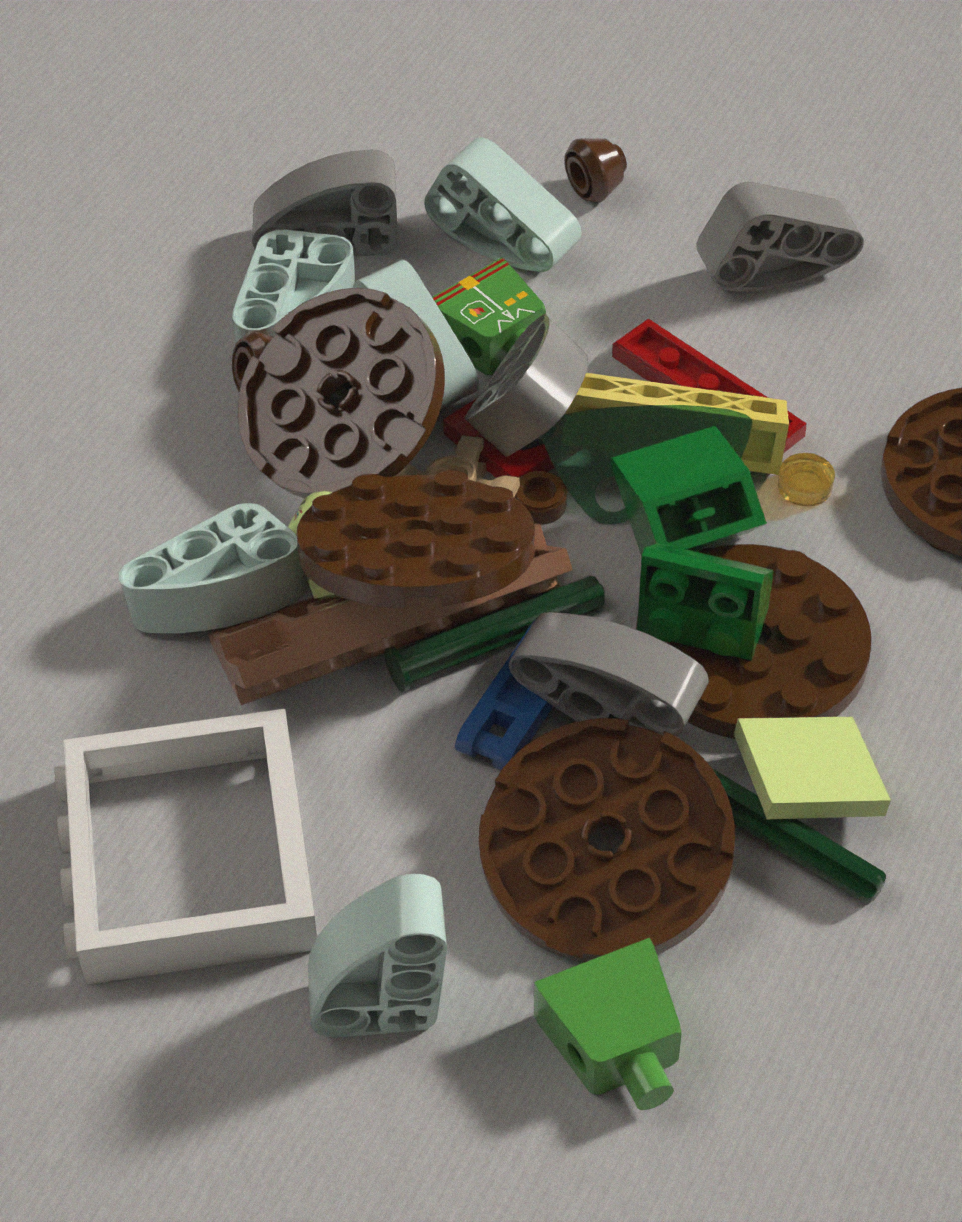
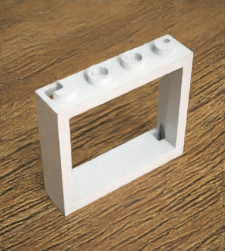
[54,709,317,985]

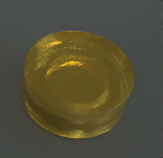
[778,453,835,506]

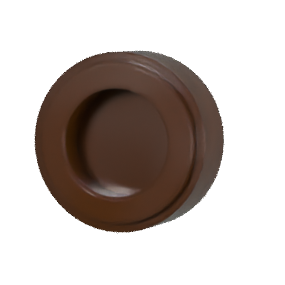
[514,471,567,525]

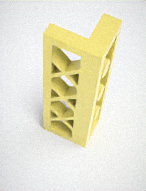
[561,373,789,475]

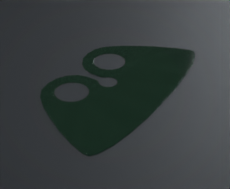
[541,405,753,524]

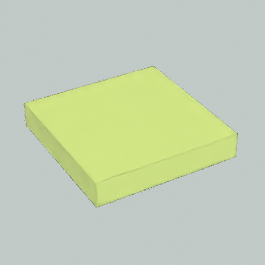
[734,717,891,819]

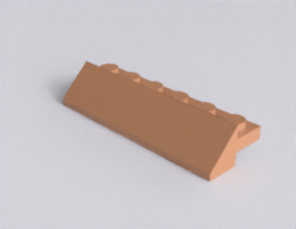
[208,524,573,705]

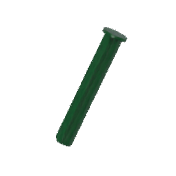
[384,575,605,692]
[712,768,886,904]

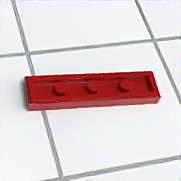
[612,318,807,453]

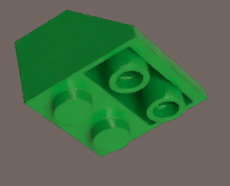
[609,426,767,557]
[637,543,774,661]

